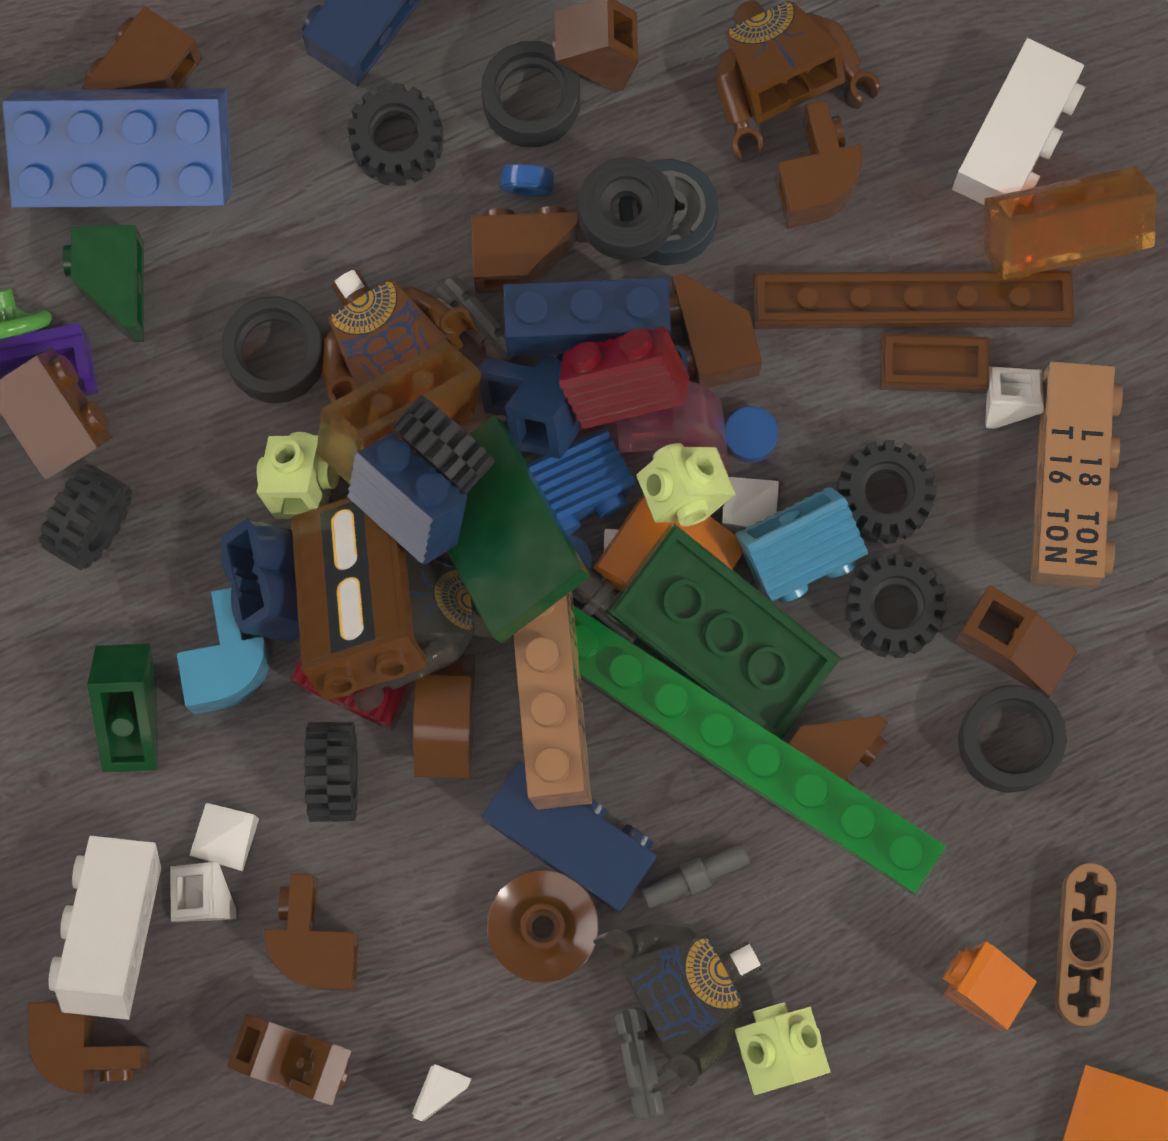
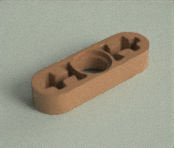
[1054,863,1116,1027]

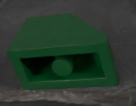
[62,225,144,342]
[87,643,158,773]

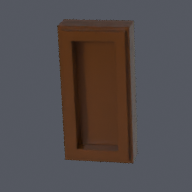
[880,334,989,393]

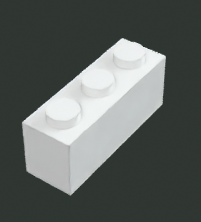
[952,38,1086,217]
[49,836,161,1020]

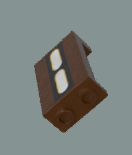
[291,498,427,700]

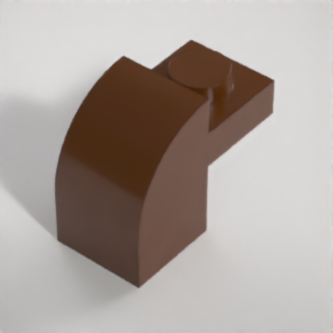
[775,100,862,229]
[413,654,476,779]
[264,873,359,991]
[28,1002,150,1094]
[227,1013,351,1106]

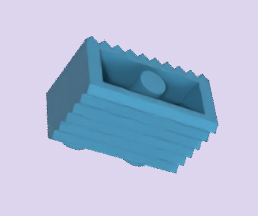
[735,487,868,602]

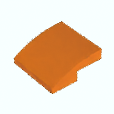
[593,494,743,590]
[1063,1065,1168,1141]

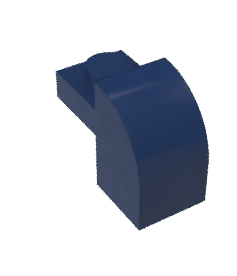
[477,355,580,459]

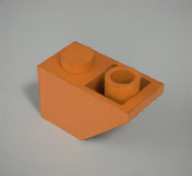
[942,942,1037,1032]

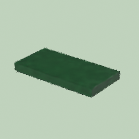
[428,415,591,643]
[605,524,841,740]

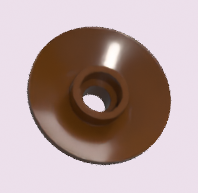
[487,870,598,983]

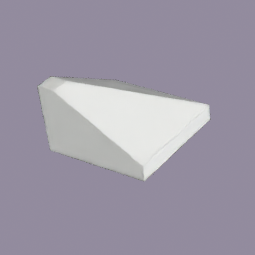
[985,367,1044,429]
[721,477,779,532]
[189,803,259,871]
[170,862,237,922]
[412,1064,471,1121]

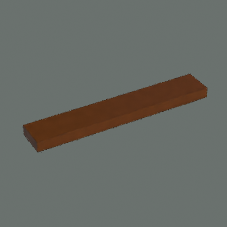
[753,271,1074,329]

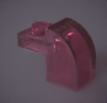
[617,381,728,474]

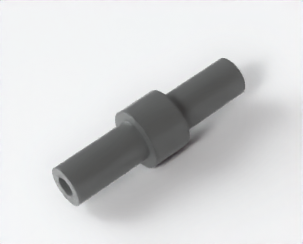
[640,843,750,909]

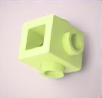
[256,432,339,519]
[636,443,736,526]
[734,1002,831,1095]

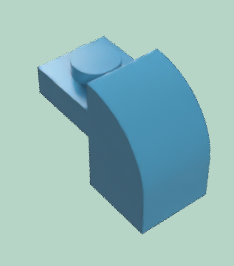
[177,588,271,714]

